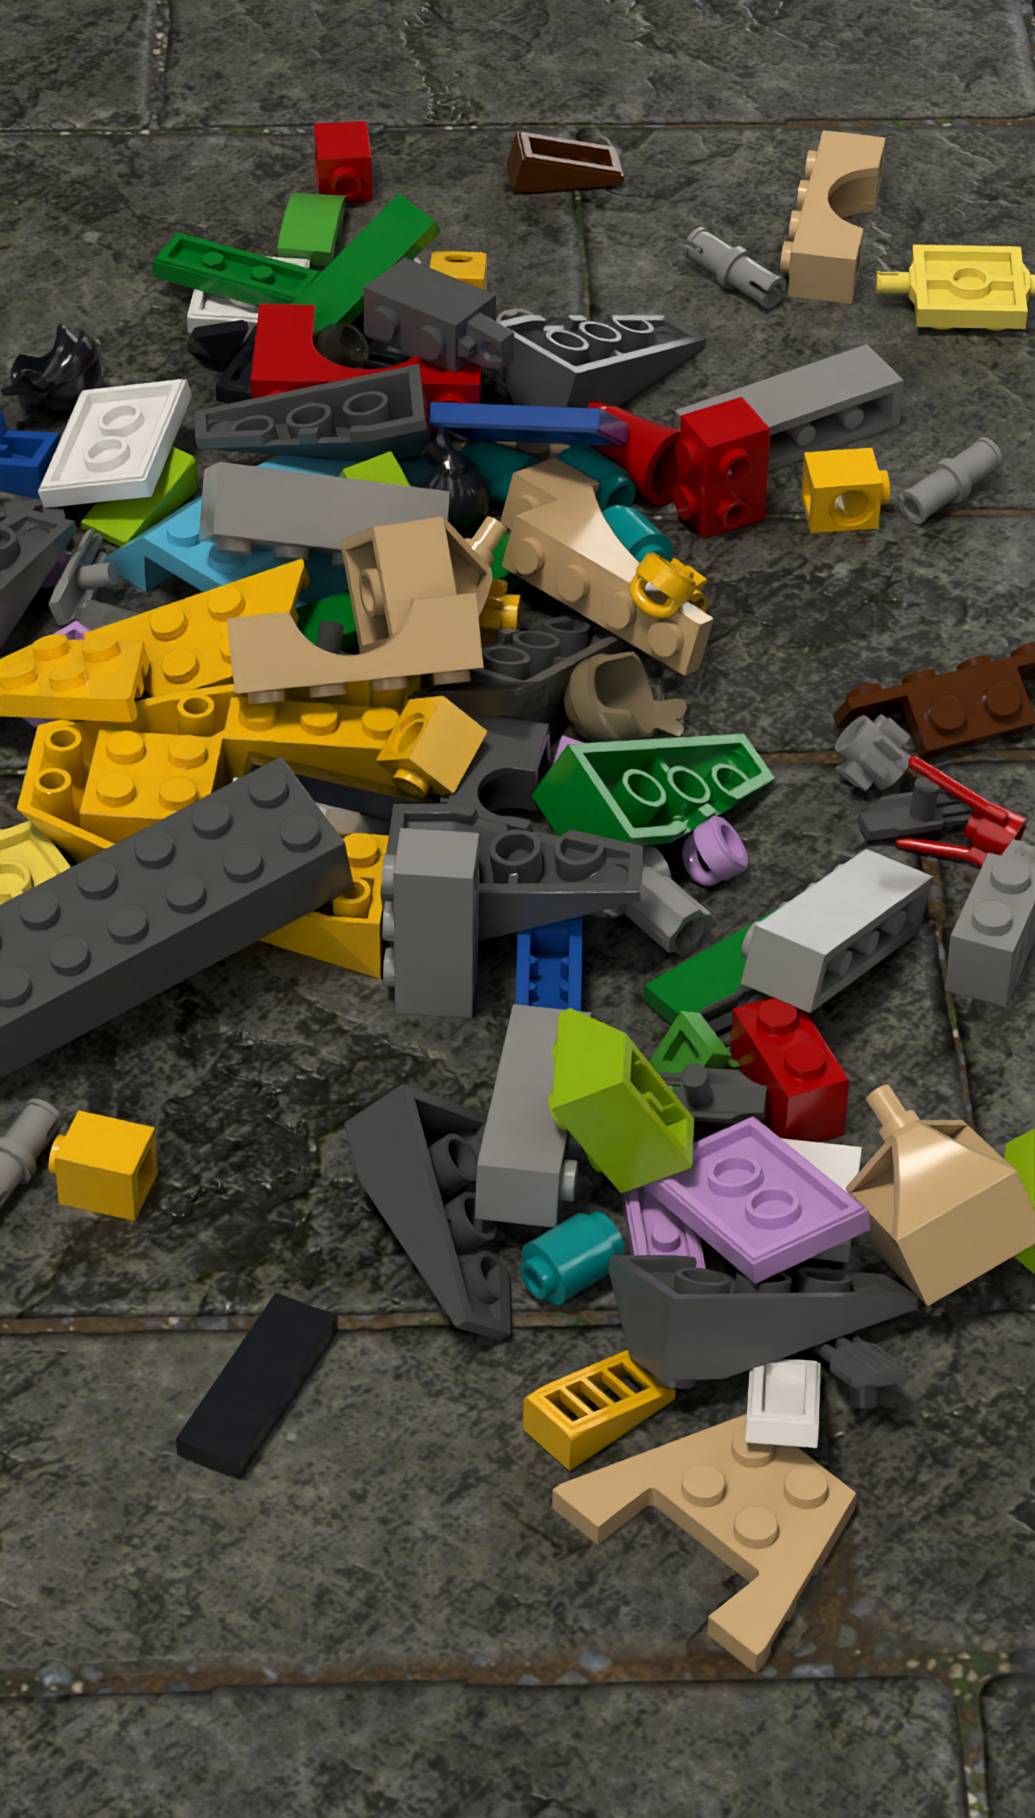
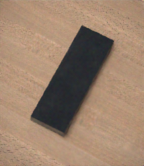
[176,1293,338,1479]

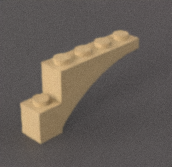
[500,457,714,676]

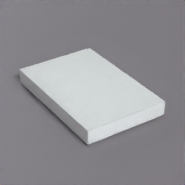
[38,379,192,508]

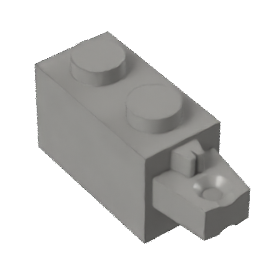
[945,840,1035,1007]

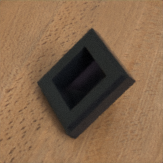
[187,320,249,372]

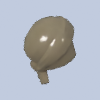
[564,651,687,743]

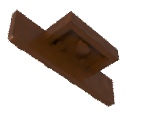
[833,642,1035,759]

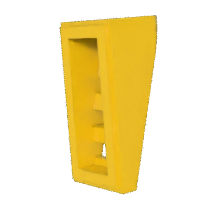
[523,1350,676,1471]

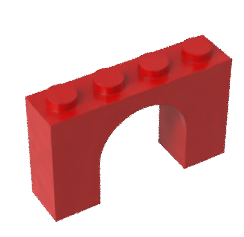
[251,304,482,431]

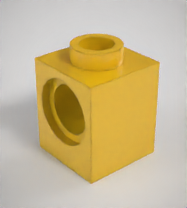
[801,448,890,533]
[376,696,488,798]

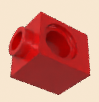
[314,121,372,203]

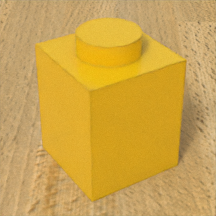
[48,1110,158,1221]

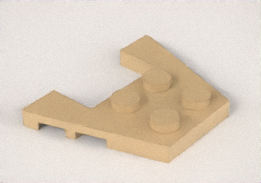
[552,1414,856,1673]

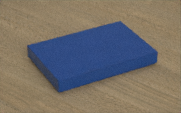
[429,402,629,447]

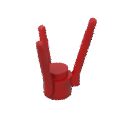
[895,756,1028,867]

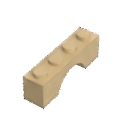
[780,130,886,304]
[227,593,484,704]

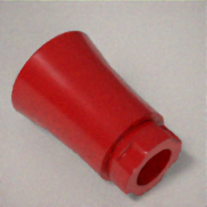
[587,401,680,506]

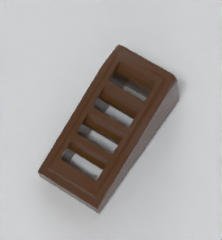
[507,131,624,192]

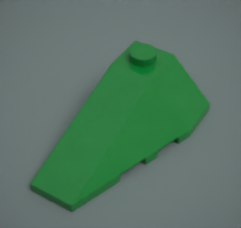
[531,733,775,846]

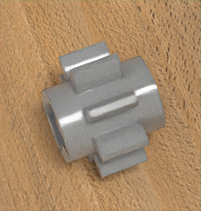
[835,714,911,791]

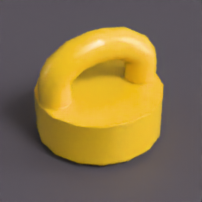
[629,552,697,618]

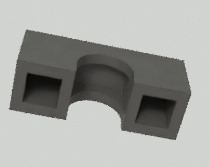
[439,713,551,824]

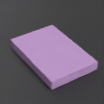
[643,1116,870,1284]

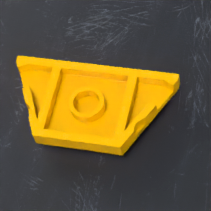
[83,558,310,698]
[0,634,149,723]

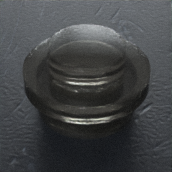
[316,322,369,369]

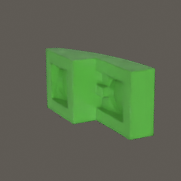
[277,192,346,267]

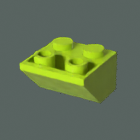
[548,1008,694,1194]

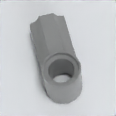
[602,845,712,957]

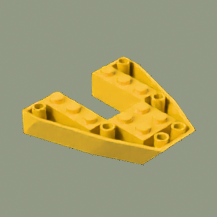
[17,674,422,979]

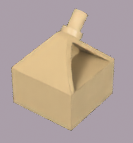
[340,516,507,654]
[845,1084,1035,1307]

